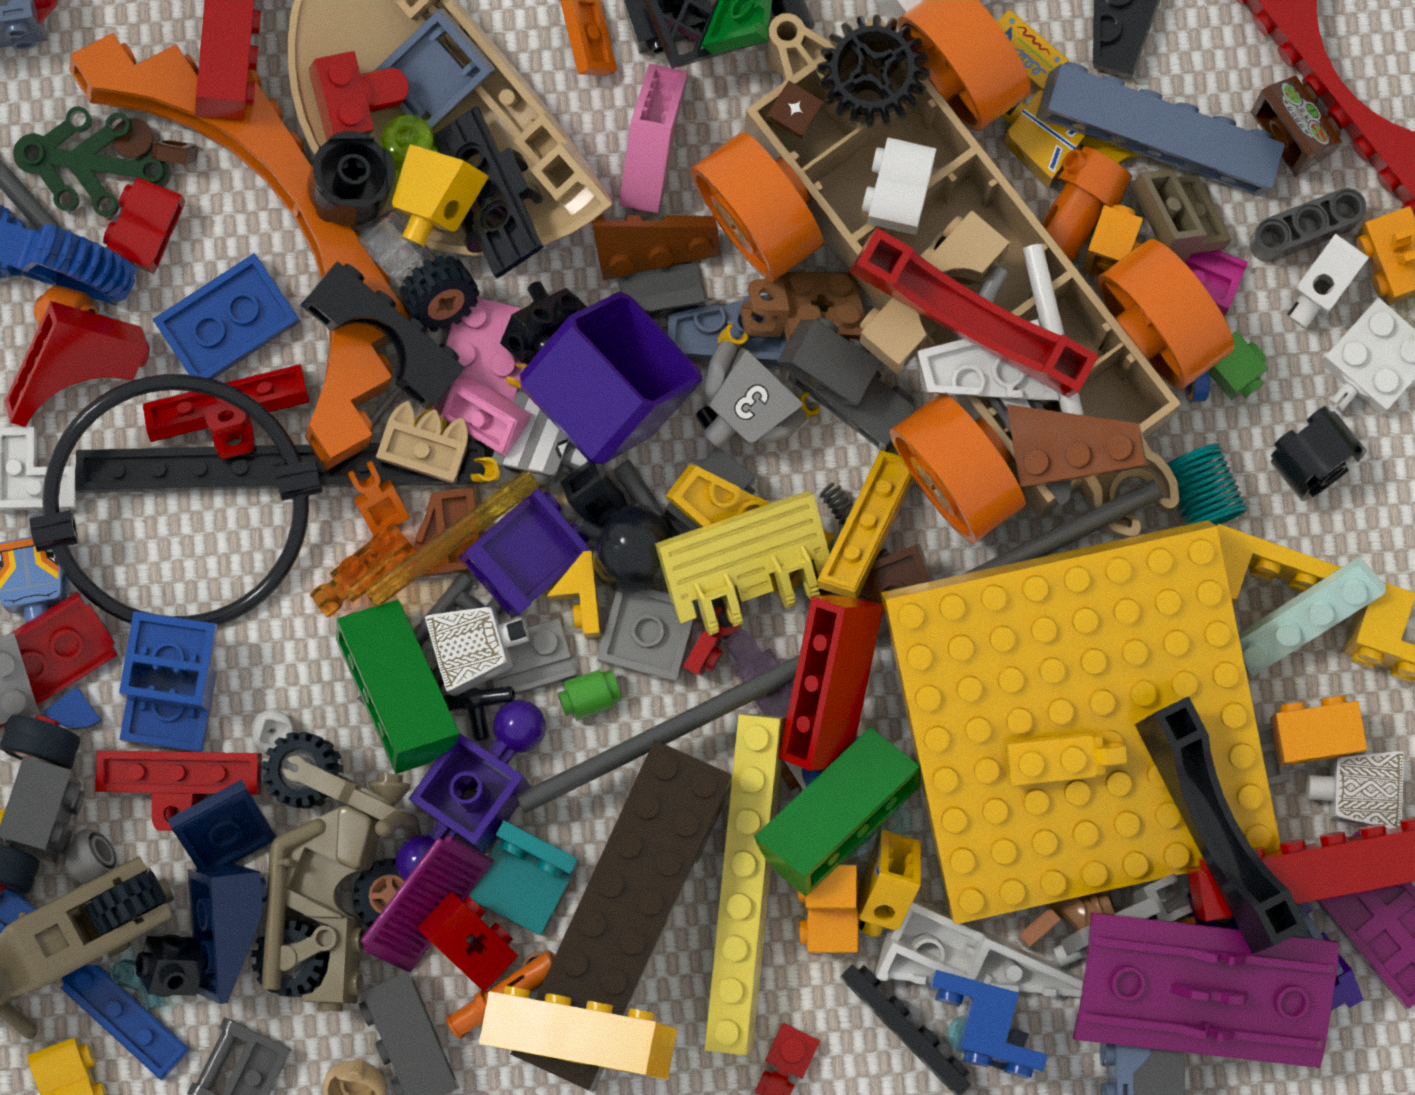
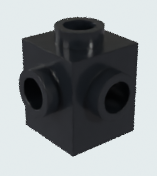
[135,934,206,997]

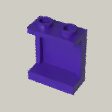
[458,488,591,619]

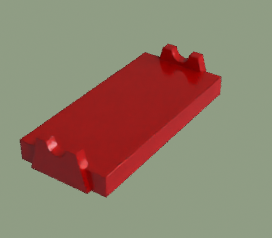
[0,592,118,728]

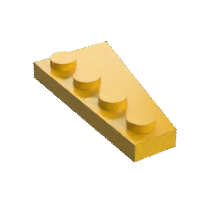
[665,464,835,598]

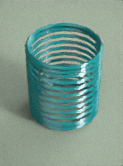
[1167,443,1248,526]

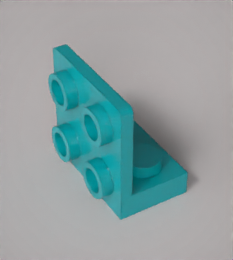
[468,820,579,935]

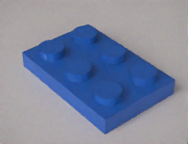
[152,253,300,379]

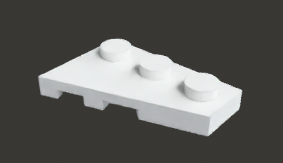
[915,319,1060,402]

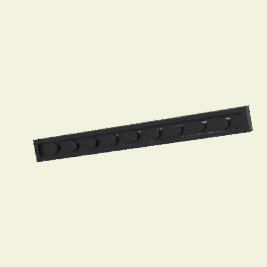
[76,441,486,493]

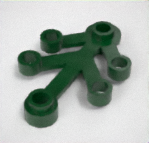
[13,106,171,218]

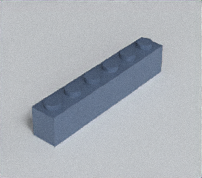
[1036,62,1285,196]

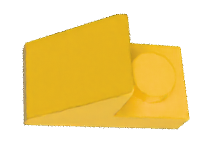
[547,551,602,638]

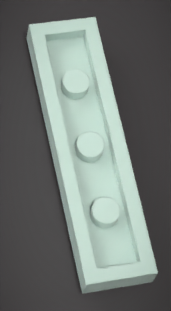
[1238,556,1386,676]

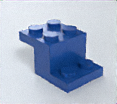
[119,611,218,752]
[928,970,1048,1079]

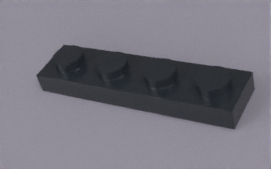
[839,964,971,1095]

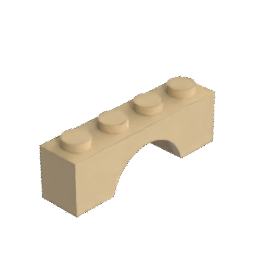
[860,210,1010,375]

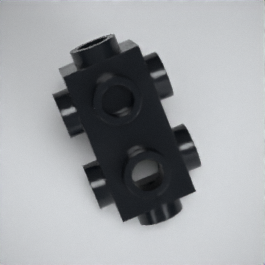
[500,281,587,364]

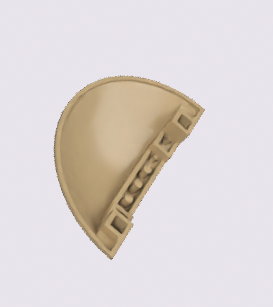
[287,0,614,256]

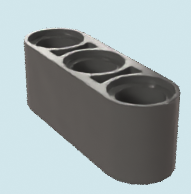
[1249,188,1366,262]

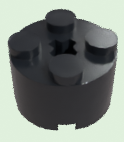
[307,131,395,226]
[1271,406,1367,502]

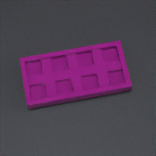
[1316,826,1415,1009]

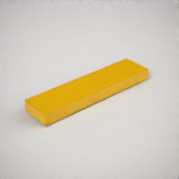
[817,450,914,598]

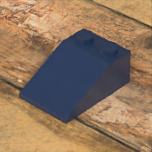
[187,864,267,1004]

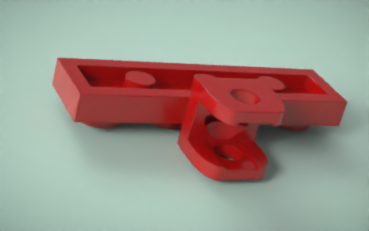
[143,364,310,459]
[95,750,262,831]

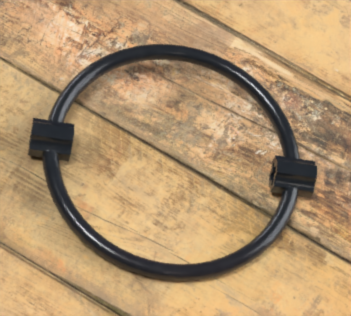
[29,374,322,626]

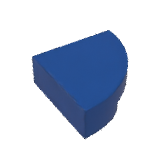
[43,687,102,729]

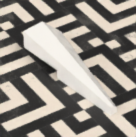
[875,898,1083,997]

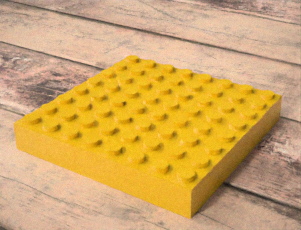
[881,520,1280,925]

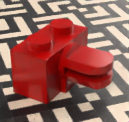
[308,51,409,141]

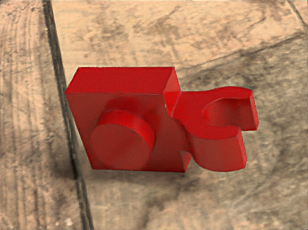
[683,606,742,677]

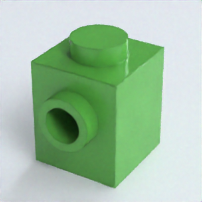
[1209,330,1268,401]

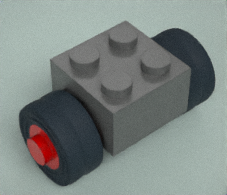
[0,715,85,894]

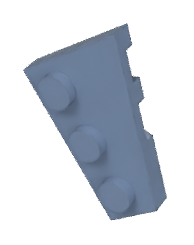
[667,294,787,366]

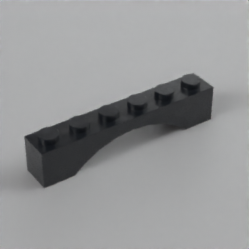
[1135,696,1308,954]

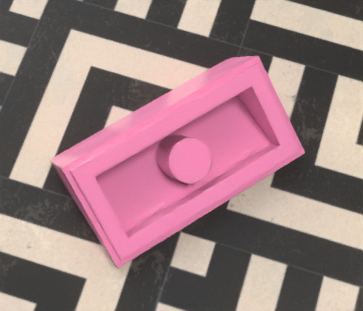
[440,377,532,456]

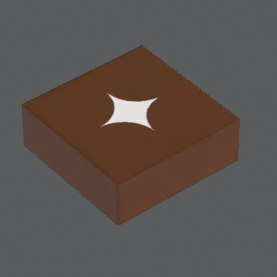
[767,81,824,139]

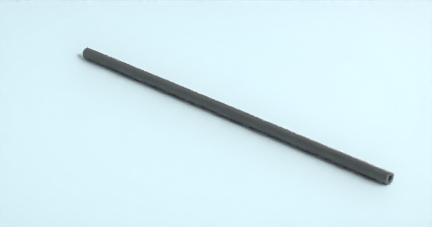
[517,479,1163,813]

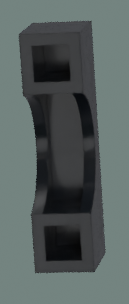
[300,261,465,410]

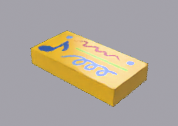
[997,9,1070,91]

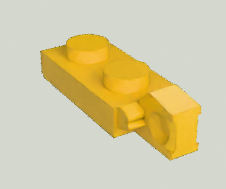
[1006,733,1127,786]

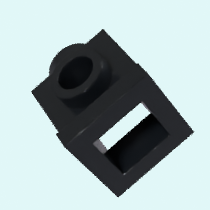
[561,461,628,526]

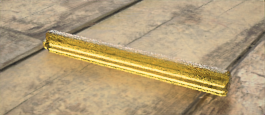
[365,471,539,607]

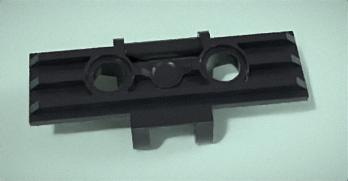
[431,105,544,279]

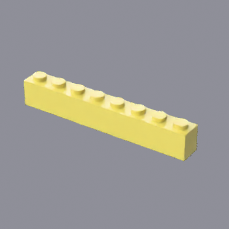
[704,713,787,1056]

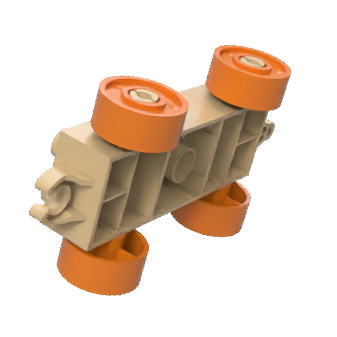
[690,0,1235,544]

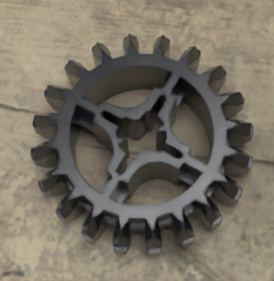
[817,14,930,128]

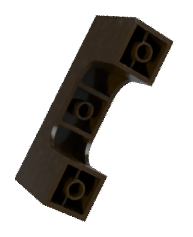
[510,739,732,1093]

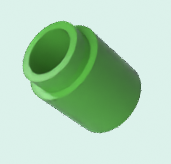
[558,669,622,721]

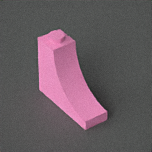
[619,64,688,213]

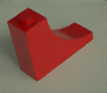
[4,301,150,427]

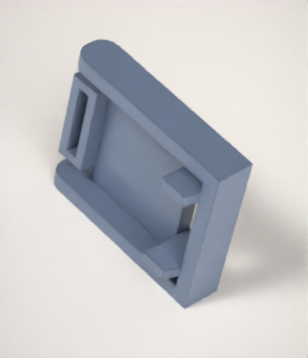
[374,8,497,135]

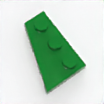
[701,0,772,55]

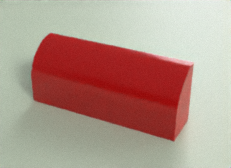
[778,595,884,771]

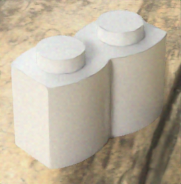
[862,137,936,235]

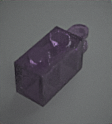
[729,630,793,718]

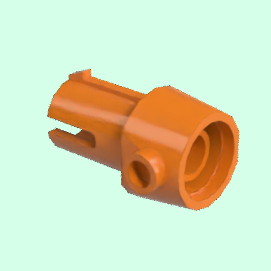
[1041,146,1133,263]

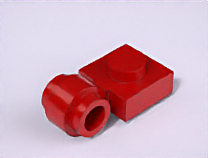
[754,1023,820,1095]

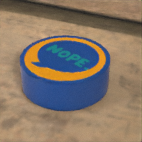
[1185,370,1210,402]

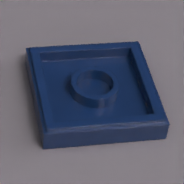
[168,779,276,868]

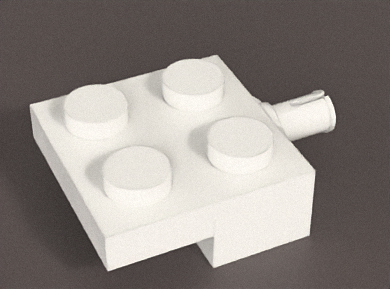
[1320,297,1415,416]

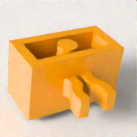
[1082,205,1143,277]
[1356,206,1415,306]
[1270,695,1367,767]

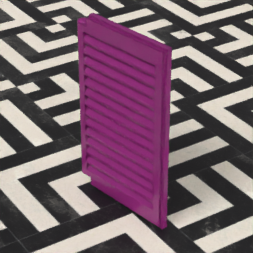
[361,835,494,972]

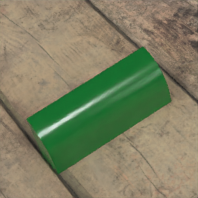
[336,599,460,774]
[755,727,921,896]

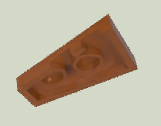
[592,214,722,281]
[1007,404,1147,489]

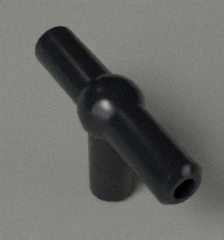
[443,686,515,741]

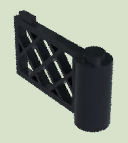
[643,0,815,69]

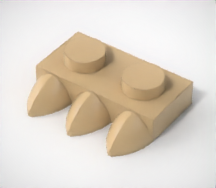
[376,401,468,484]

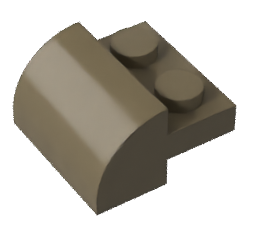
[1132,169,1232,263]

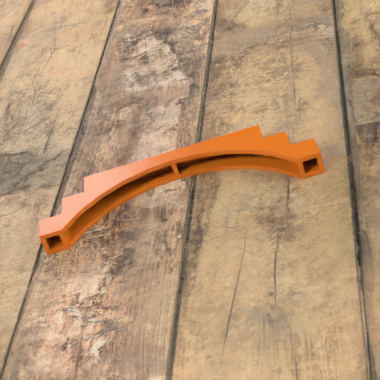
[69,33,410,470]

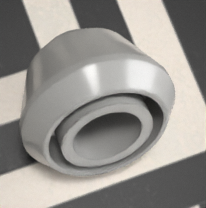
[63,829,118,884]

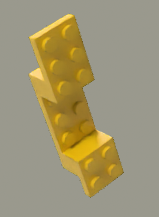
[1217,524,1415,683]

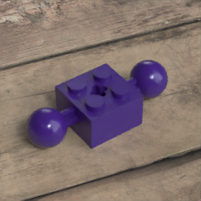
[396,700,546,882]

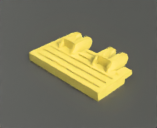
[655,490,830,636]

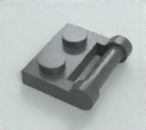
[187,1017,292,1095]

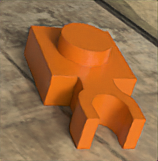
[348,461,410,537]

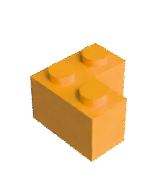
[798,865,859,954]

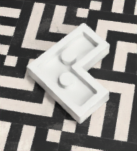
[0,427,77,511]

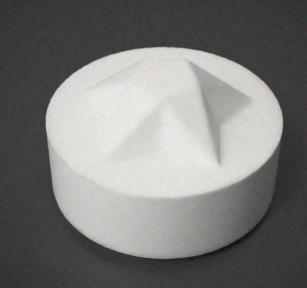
[251,710,295,752]

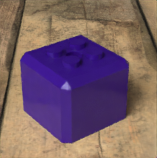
[520,291,703,464]

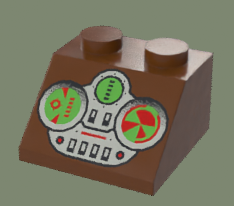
[1250,76,1342,177]

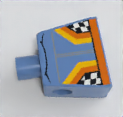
[0,537,68,623]

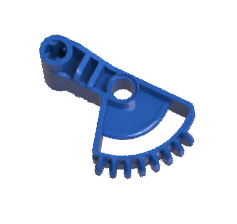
[0,205,136,306]

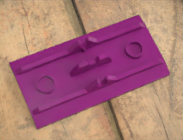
[1073,912,1339,1068]

